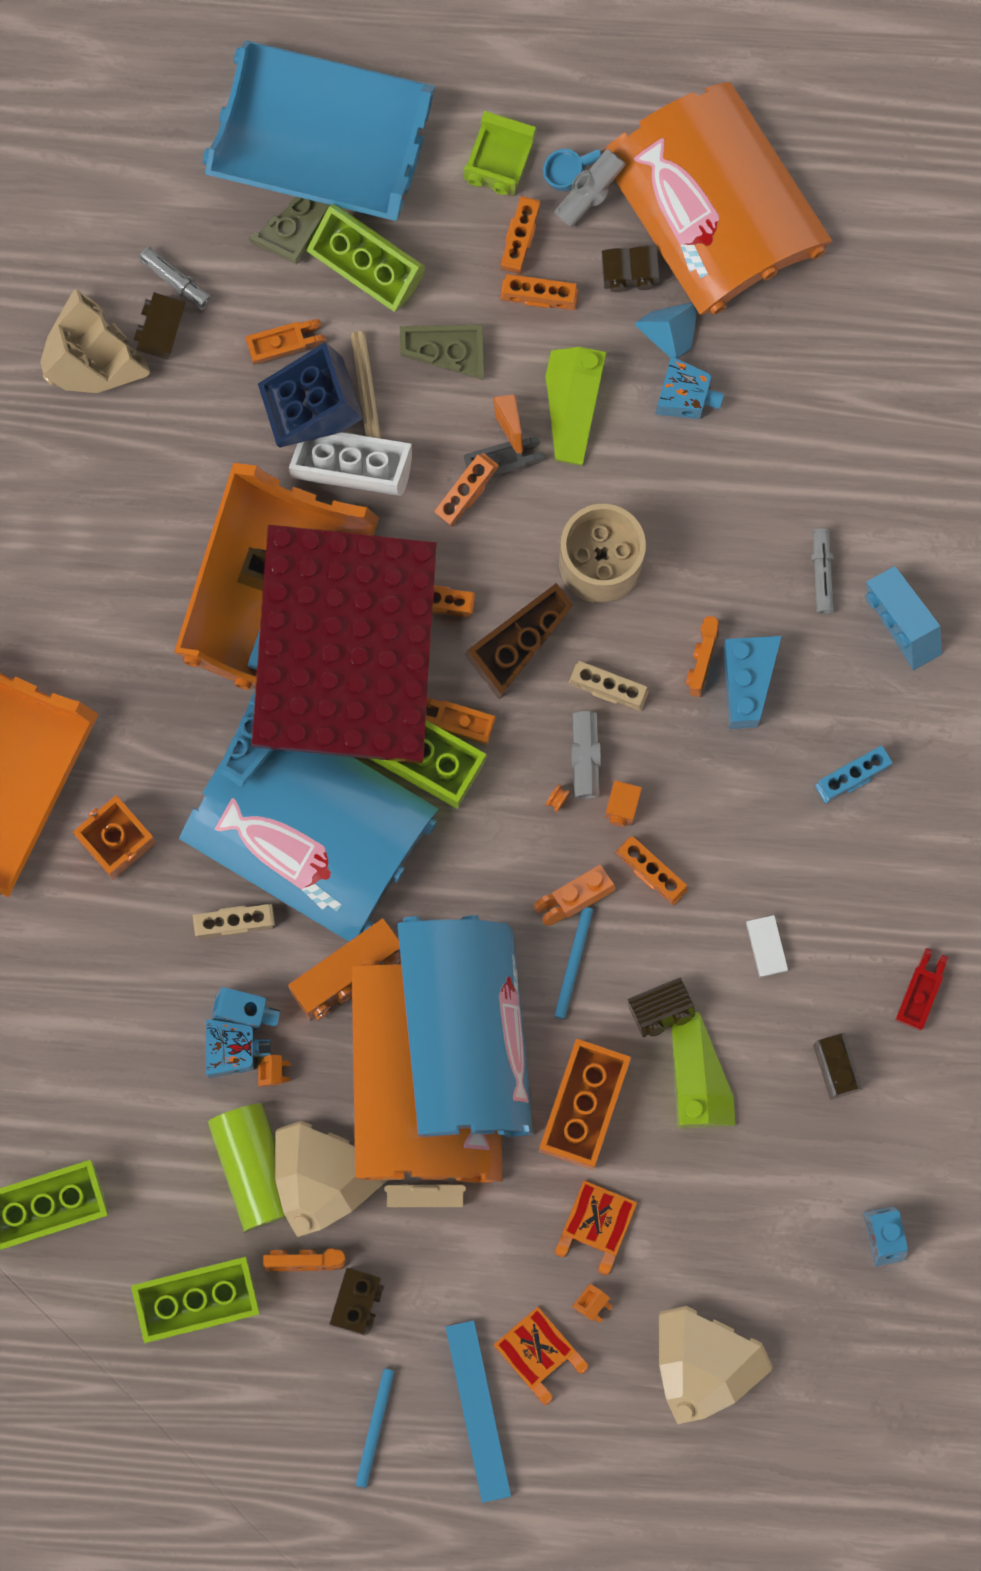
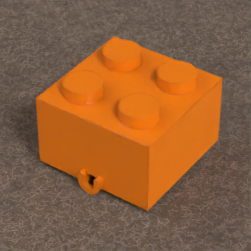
[73,795,156,880]

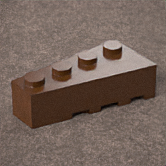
[465,583,573,699]

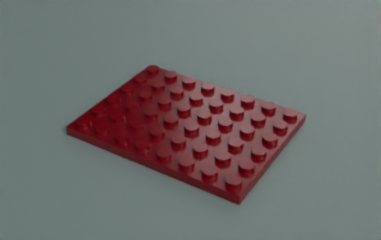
[251,524,437,763]

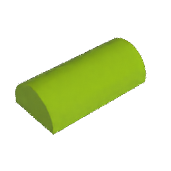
[306,204,425,312]
[208,1103,286,1233]
[0,1159,108,1250]
[131,1257,260,1343]

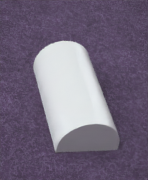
[289,432,412,496]

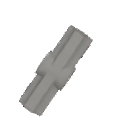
[554,148,626,228]
[571,711,601,799]

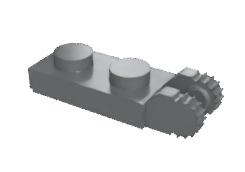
[464,436,545,483]

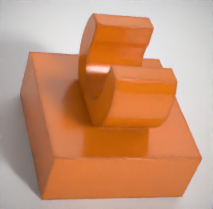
[258,1055,291,1087]
[572,1283,612,1323]

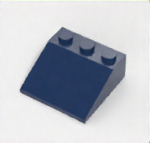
[258,342,363,448]

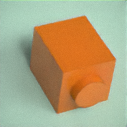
[605,780,642,827]

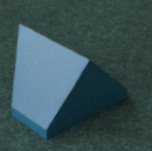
[635,302,697,359]

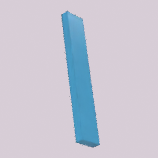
[445,1321,511,1503]

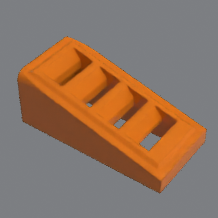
[493,394,523,454]

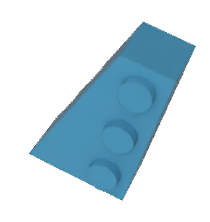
[865,566,942,671]
[723,636,782,729]

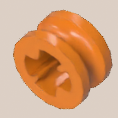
[545,784,571,813]

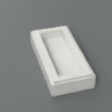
[746,915,788,978]

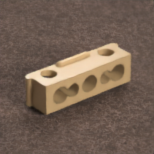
[568,661,649,711]
[193,904,275,939]
[384,1184,466,1207]

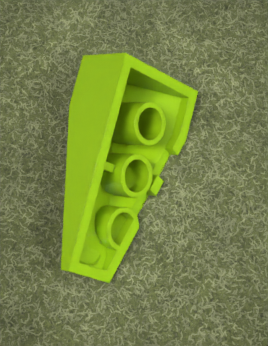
[545,347,606,466]
[671,1012,735,1129]

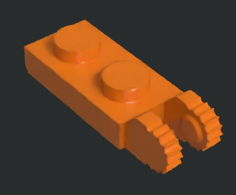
[245,319,327,365]
[686,615,719,698]
[426,697,496,745]
[533,865,616,926]
[263,1249,346,1272]

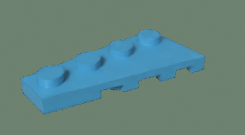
[219,692,274,788]

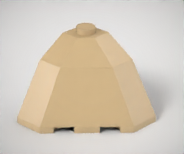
[40,289,150,393]
[275,1121,388,1237]
[659,1306,773,1424]

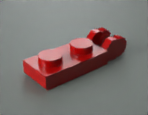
[895,948,948,1031]

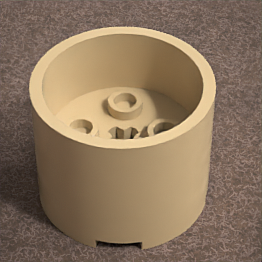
[559,504,646,603]

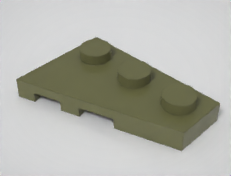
[249,197,330,265]
[400,324,484,380]

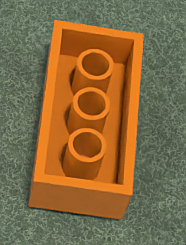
[288,918,401,1021]
[538,1038,631,1171]

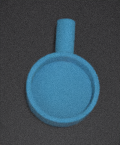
[543,149,602,191]

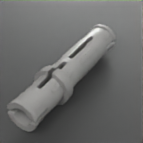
[139,246,212,310]
[811,528,834,614]

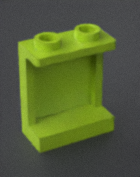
[463,111,536,196]

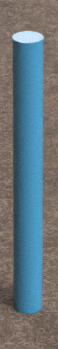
[554,907,593,1020]
[355,1369,395,1488]

